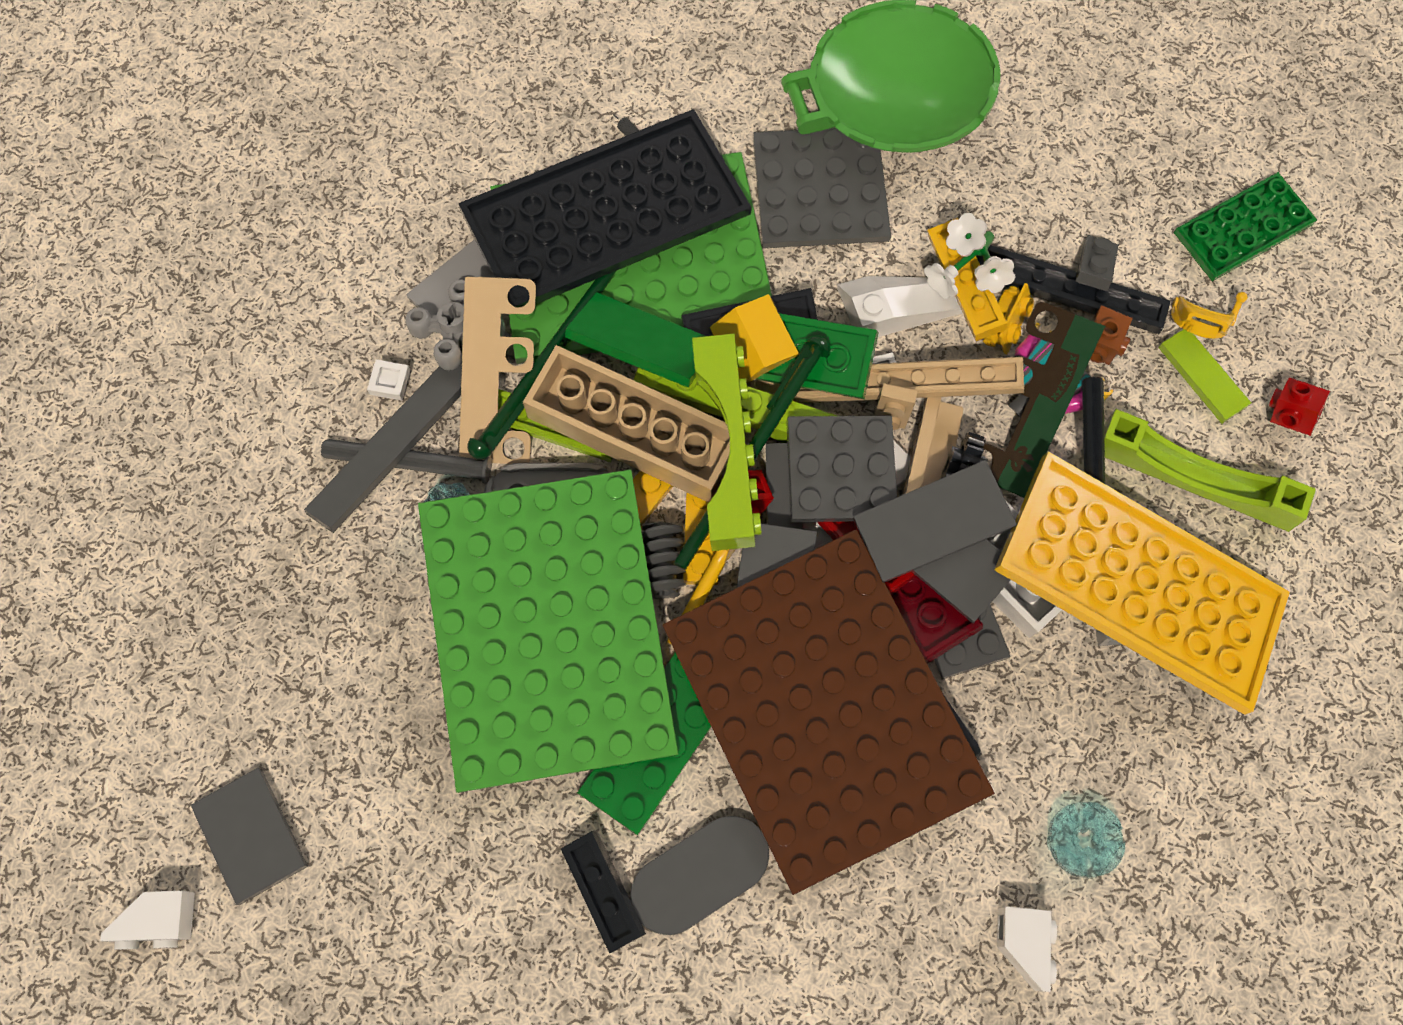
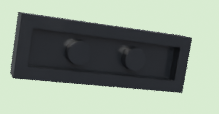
[561,830,646,954]

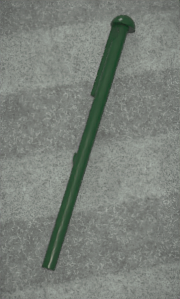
[467,271,616,460]
[674,336,831,570]

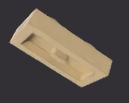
[873,383,918,430]

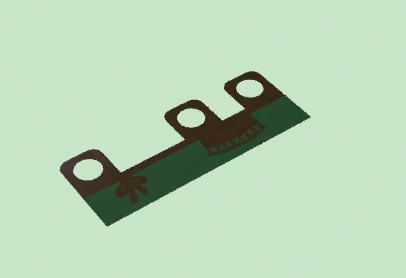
[983,302,1105,498]

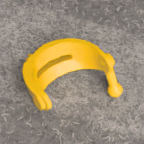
[1171,292,1248,339]

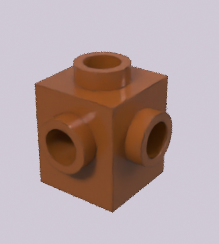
[1090,305,1133,365]

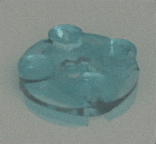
[1047,802,1125,878]

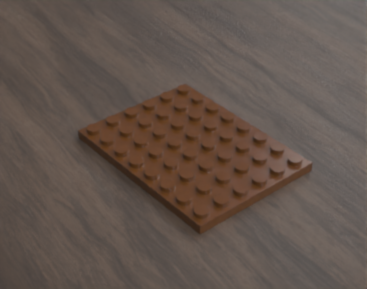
[662,529,995,895]

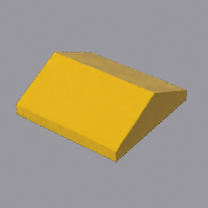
[710,294,800,383]

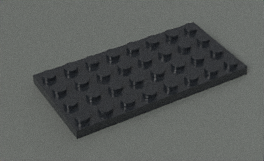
[458,109,752,307]

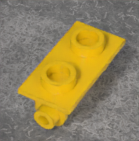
[983,283,1034,355]

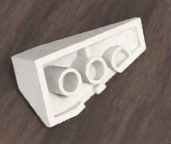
[837,276,963,337]

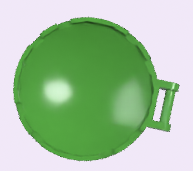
[781,0,1000,153]

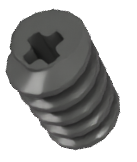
[641,522,687,599]

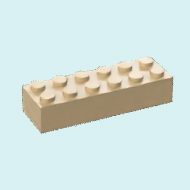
[523,345,730,503]

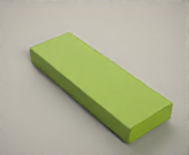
[1158,329,1251,424]

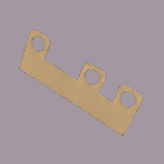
[459,277,536,464]

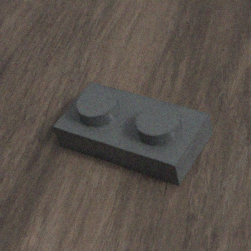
[1075,235,1119,291]

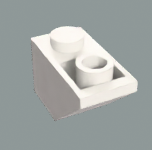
[100,891,195,950]
[997,906,1057,992]

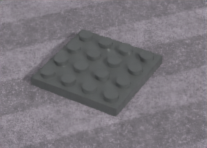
[753,128,891,249]

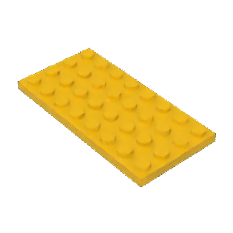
[994,451,1290,715]

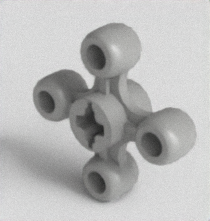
[405,280,505,371]

